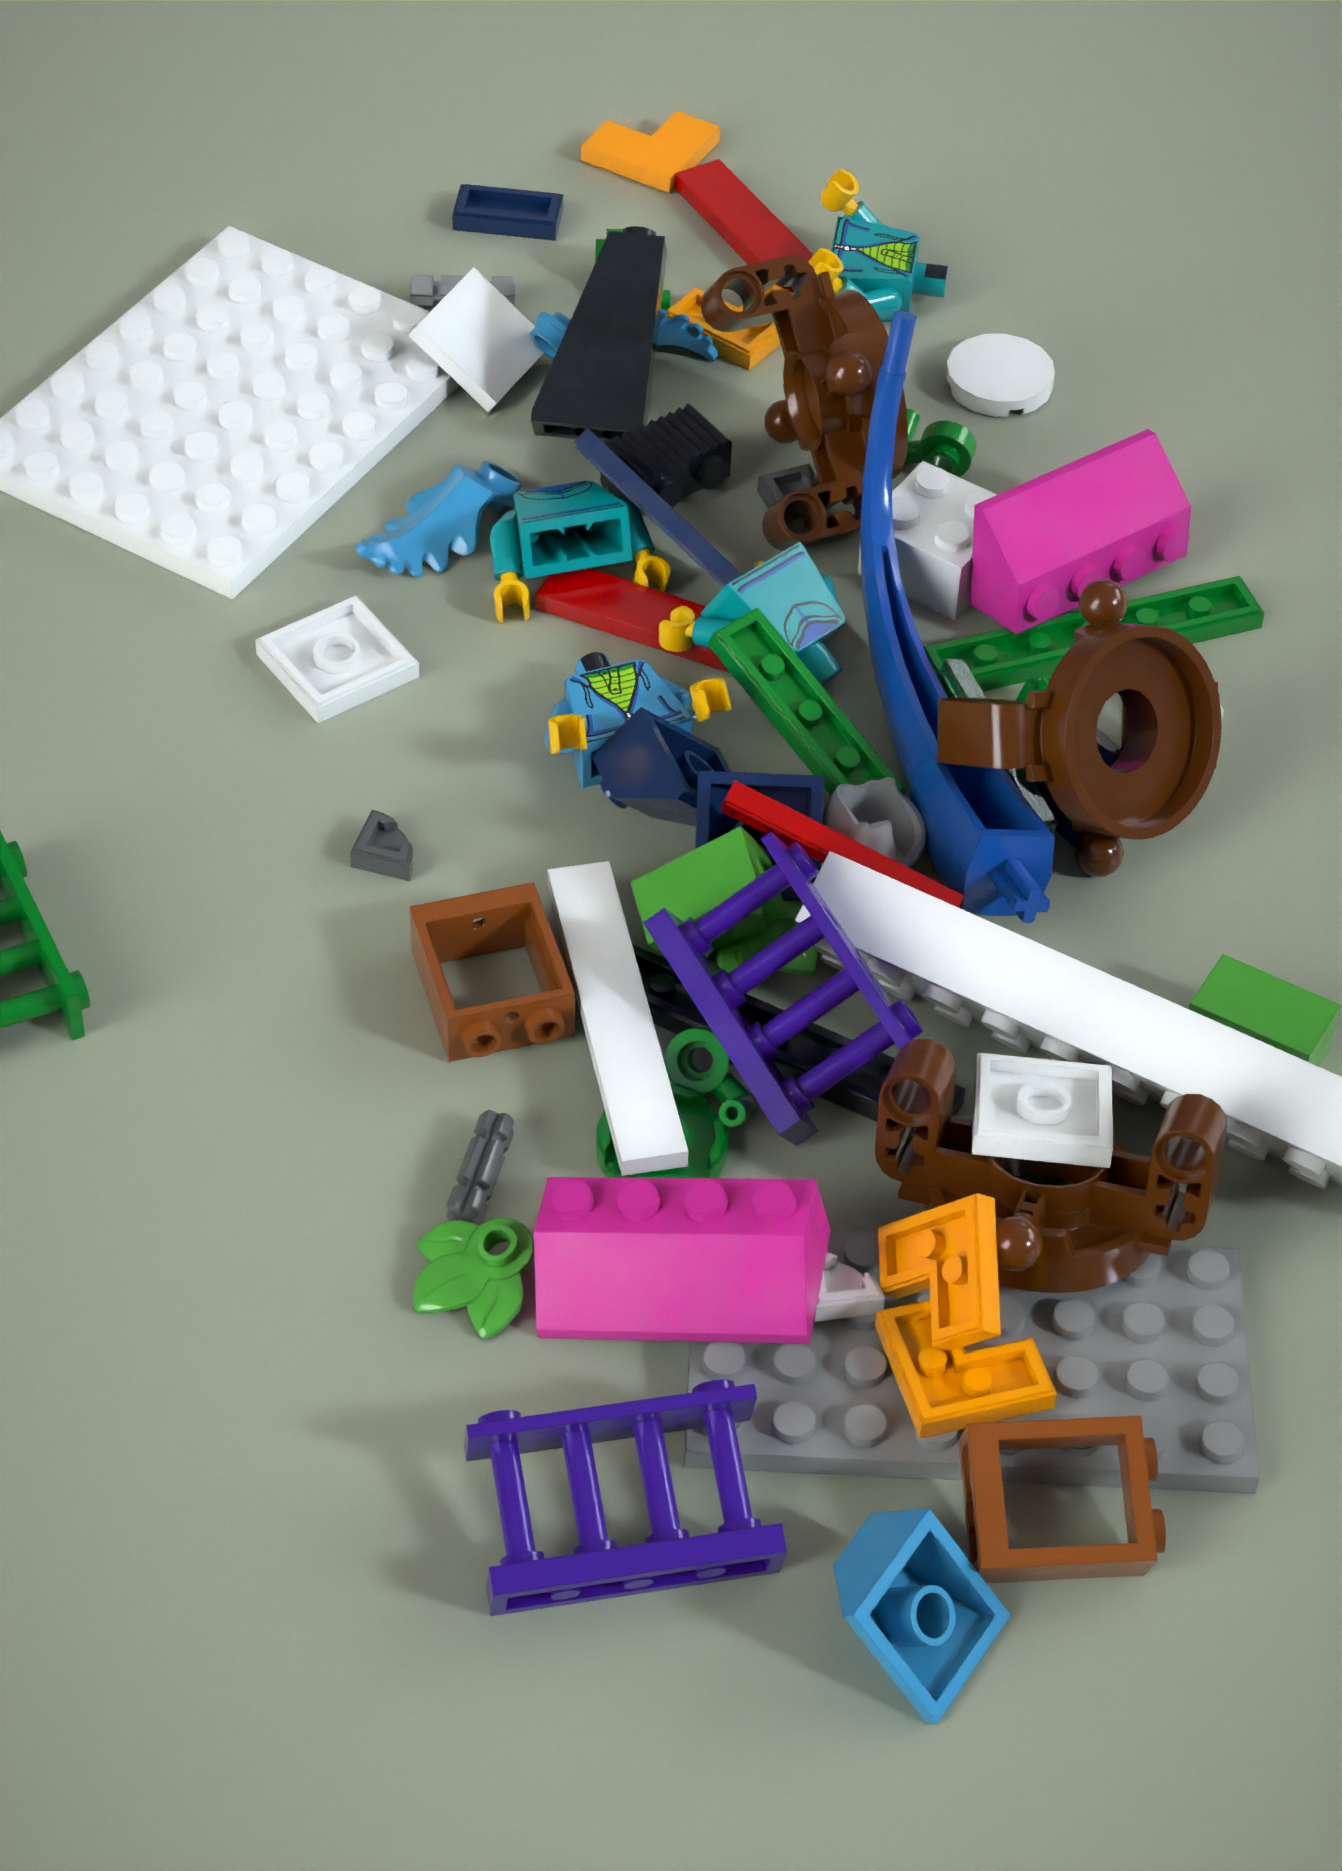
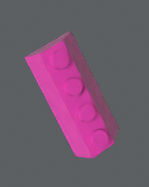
[970,429,1191,635]
[534,1177,831,1344]

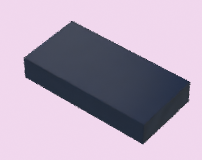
[452,184,564,241]

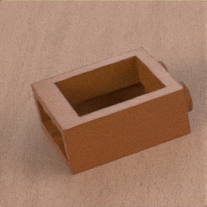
[410,882,575,1062]
[958,1415,1166,1583]

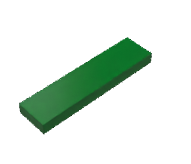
[707,607,908,796]

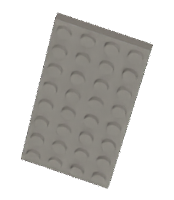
[684,1229,1260,1494]

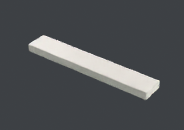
[547,861,689,1176]

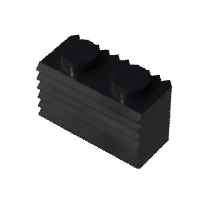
[600,403,732,517]

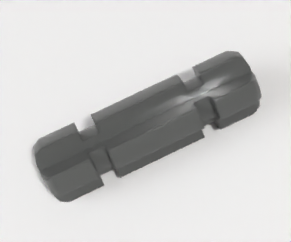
[447,1110,514,1225]

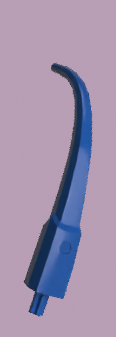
[860,311,1055,923]

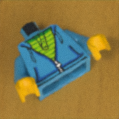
[543,652,732,788]

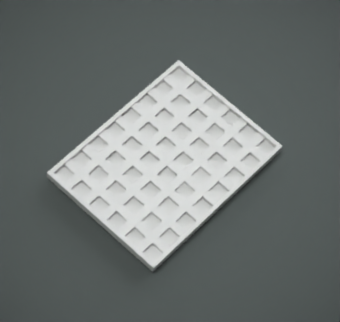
[0,226,460,600]

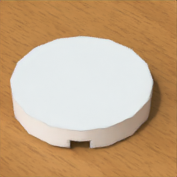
[945,334,1055,417]

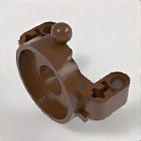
[701,256,908,551]
[937,579,1222,877]
[875,1039,1227,1293]

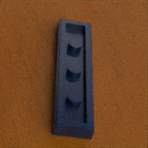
[574,428,743,588]

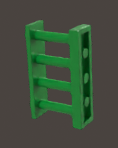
[0,831,91,1040]

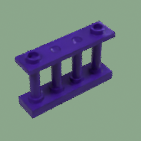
[643,832,924,1146]
[464,1379,787,1616]

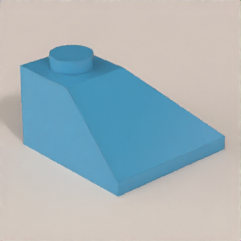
[833,1508,1011,1724]

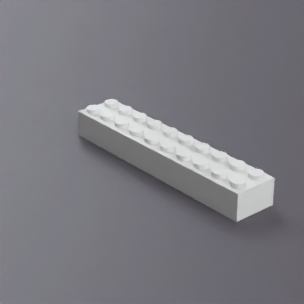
[795,851,1342,1189]

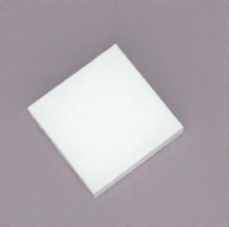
[408,267,543,412]
[255,596,420,724]
[972,1053,1113,1168]

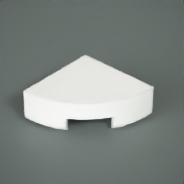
[814,1252,885,1322]

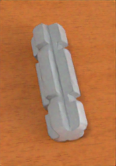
[410,275,515,308]

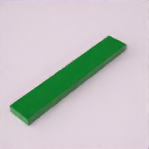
[923,576,1265,698]

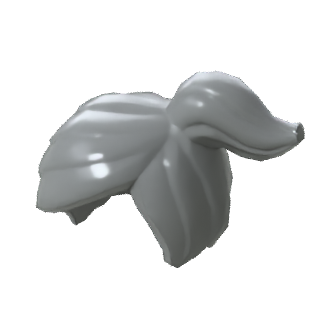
[822,777,927,868]

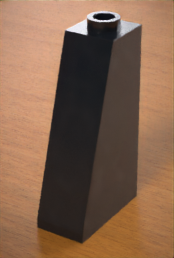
[531,226,667,442]

